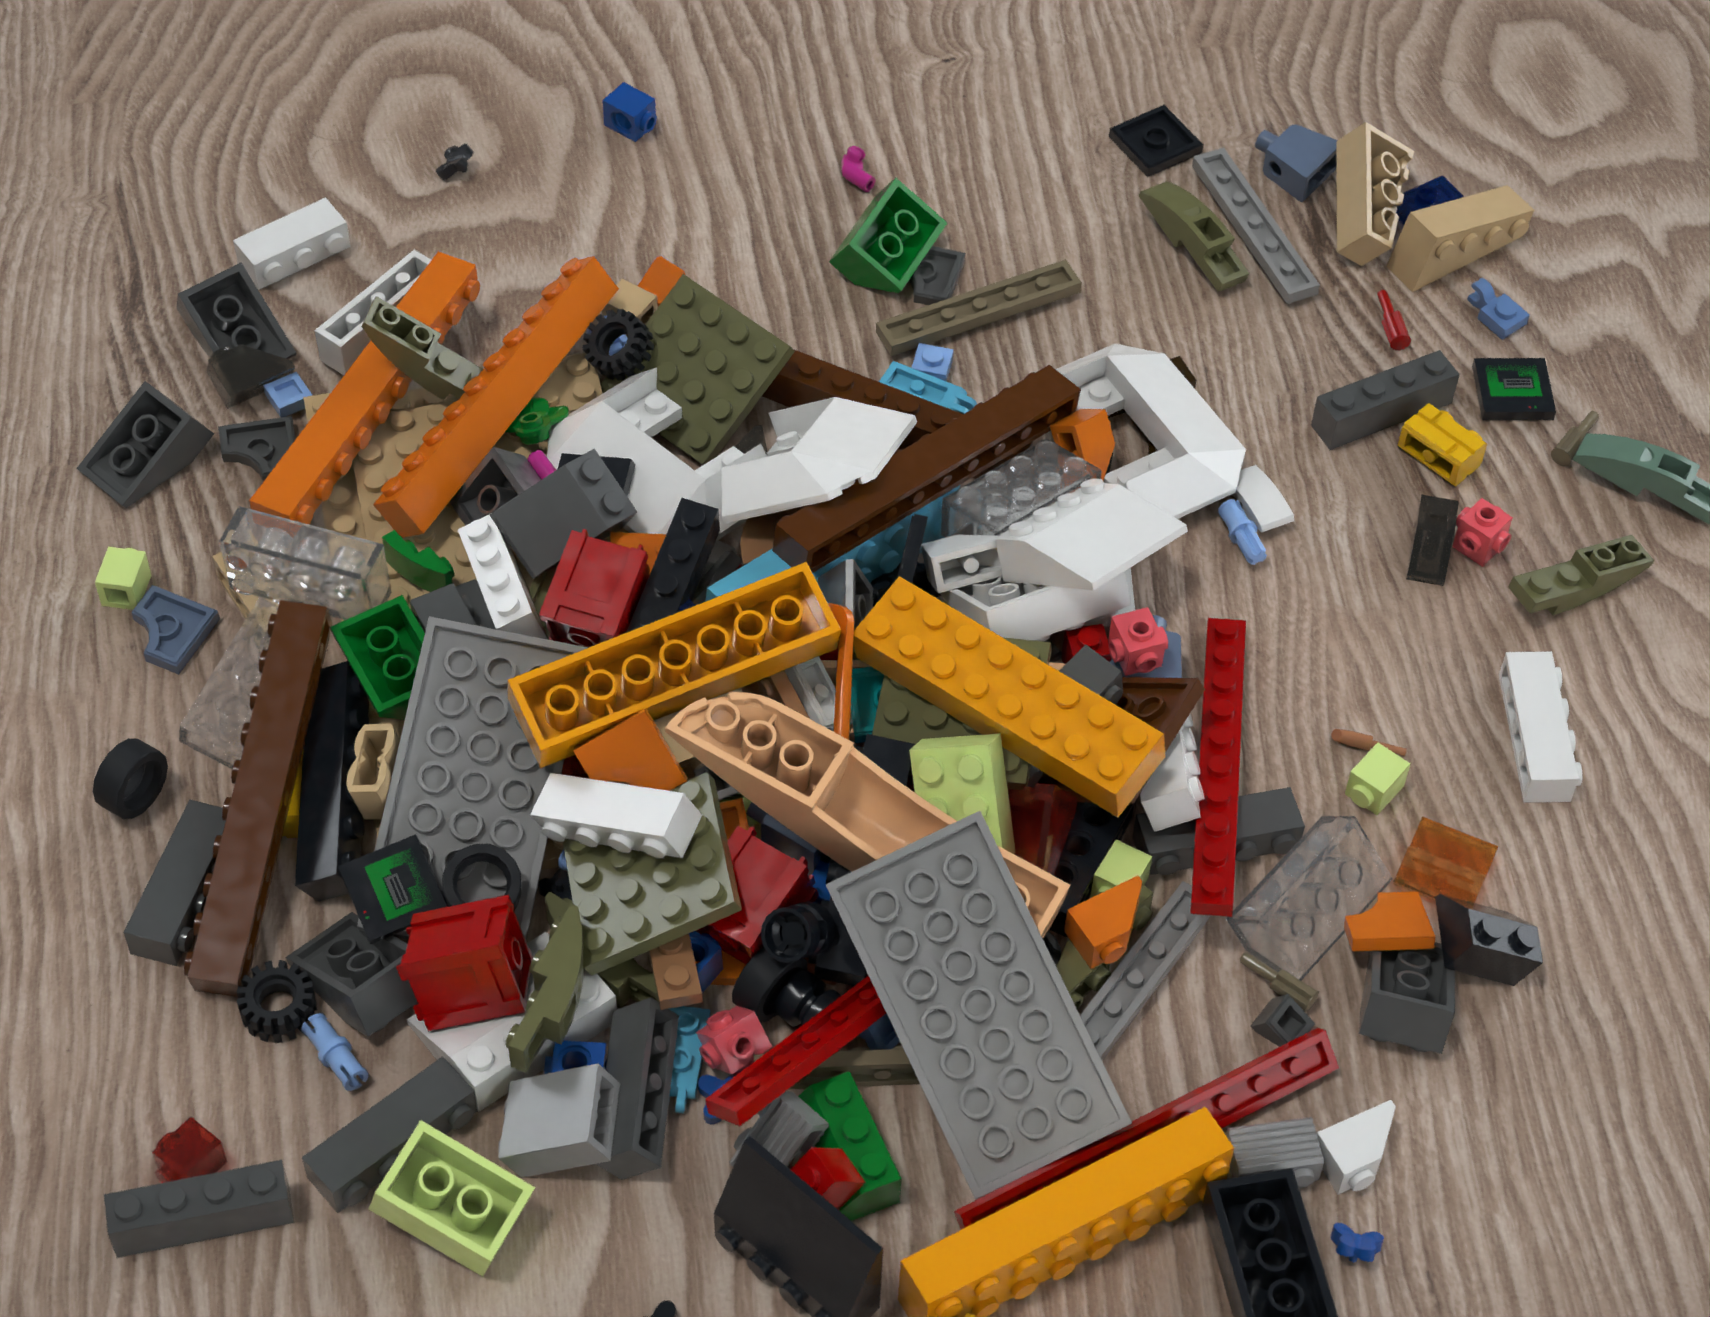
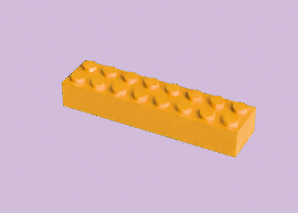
[507,562,841,769]
[853,576,1165,817]
[898,1106,1234,1317]

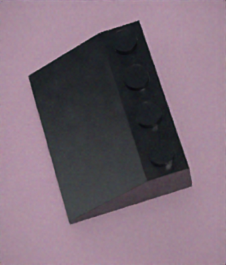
[714,1136,883,1317]

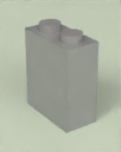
[498,1063,620,1178]

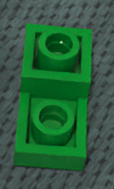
[382,530,455,592]

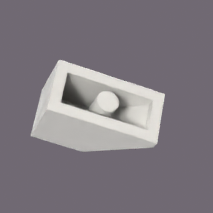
[921,535,1003,593]
[1317,1100,1396,1195]

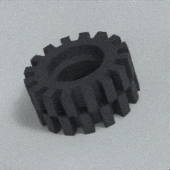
[582,309,654,381]
[237,960,317,1043]

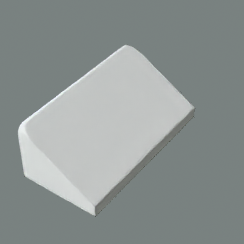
[784,656,852,732]

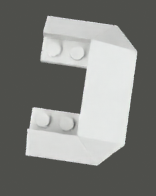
[1056,344,1246,519]
[547,367,768,541]
[721,397,917,524]

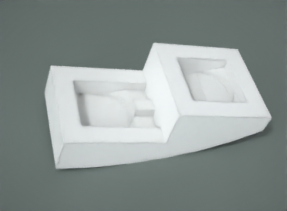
[1231,465,1294,532]

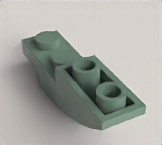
[1573,433,1710,524]

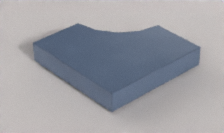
[132,585,220,674]

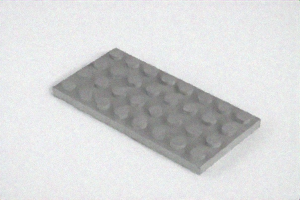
[357,616,588,940]
[825,811,1132,1199]

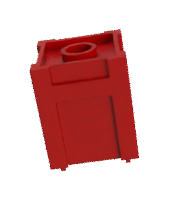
[539,529,650,648]
[695,826,819,965]
[396,894,533,1031]

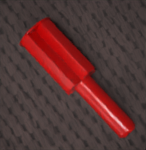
[1377,290,1411,350]

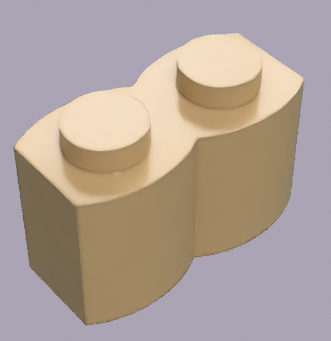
[347,724,400,819]

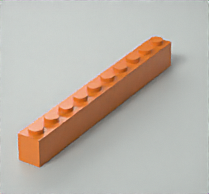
[249,251,480,540]
[373,256,619,538]

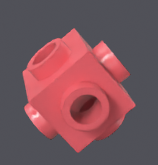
[1452,498,1513,567]
[1108,607,1168,676]
[696,1006,772,1074]

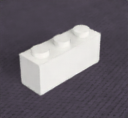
[233,197,351,290]

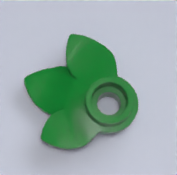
[505,397,569,444]

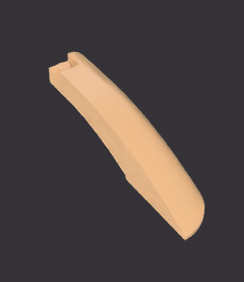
[665,692,1070,938]

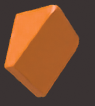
[638,256,685,306]

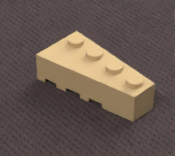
[1336,122,1414,266]
[1386,185,1534,292]

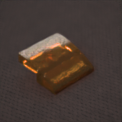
[1393,816,1499,903]

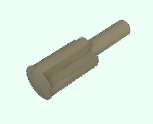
[1551,411,1599,466]
[1240,952,1319,1012]

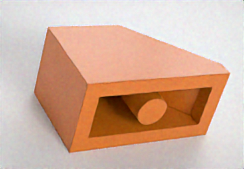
[1050,409,1115,493]
[1064,875,1143,969]

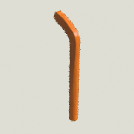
[828,603,854,740]

